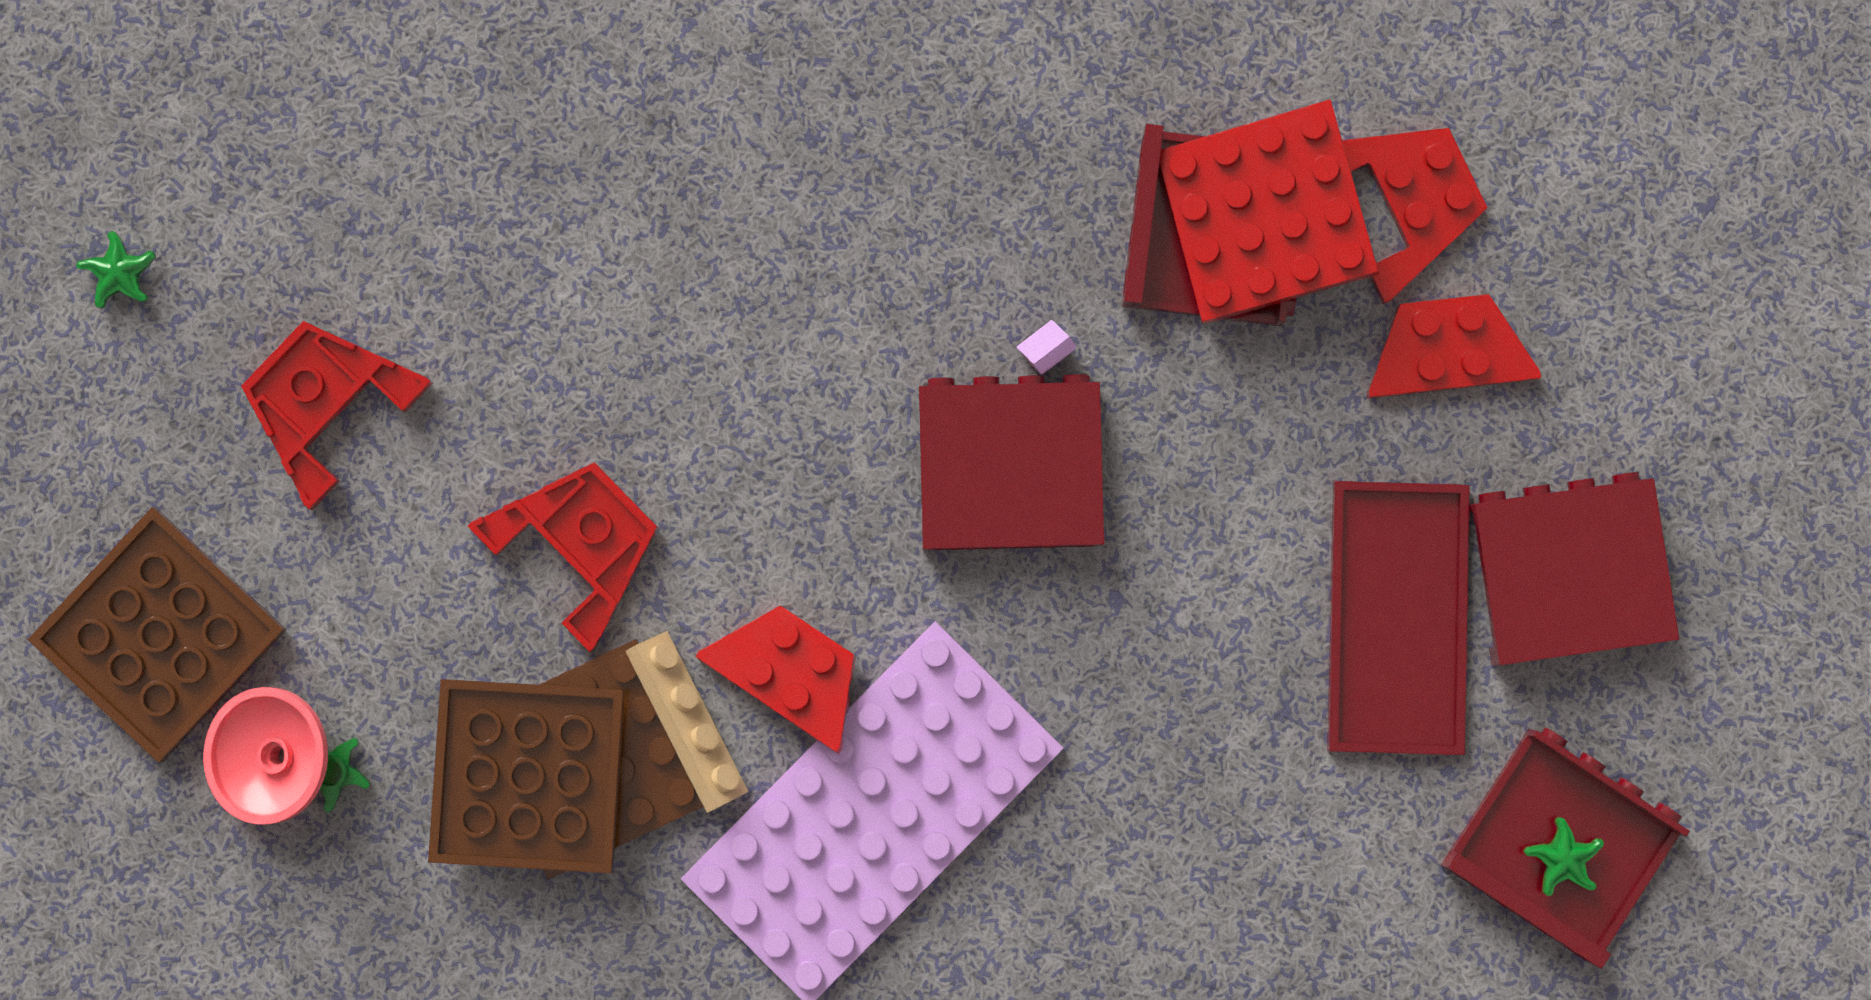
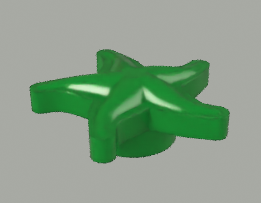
[76,231,156,309]
[320,737,370,812]
[1524,817,1604,896]

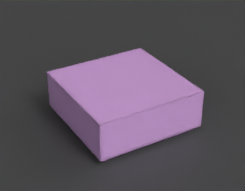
[1017,320,1077,375]

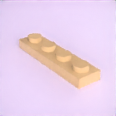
[626,631,749,813]

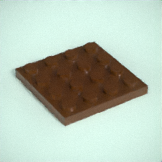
[27,507,287,763]
[538,639,704,880]
[428,679,625,873]

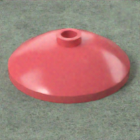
[203,687,328,825]

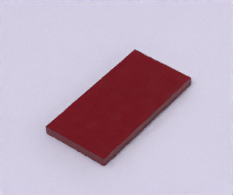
[1327,481,1470,755]

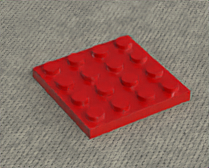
[1159,99,1379,324]

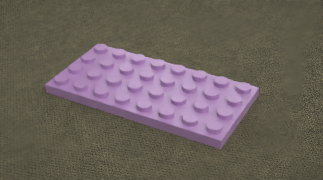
[681,621,1063,1000]

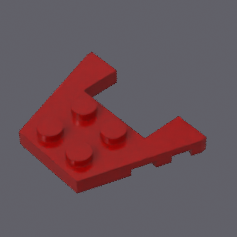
[1342,128,1488,304]
[241,321,433,510]
[467,462,659,652]

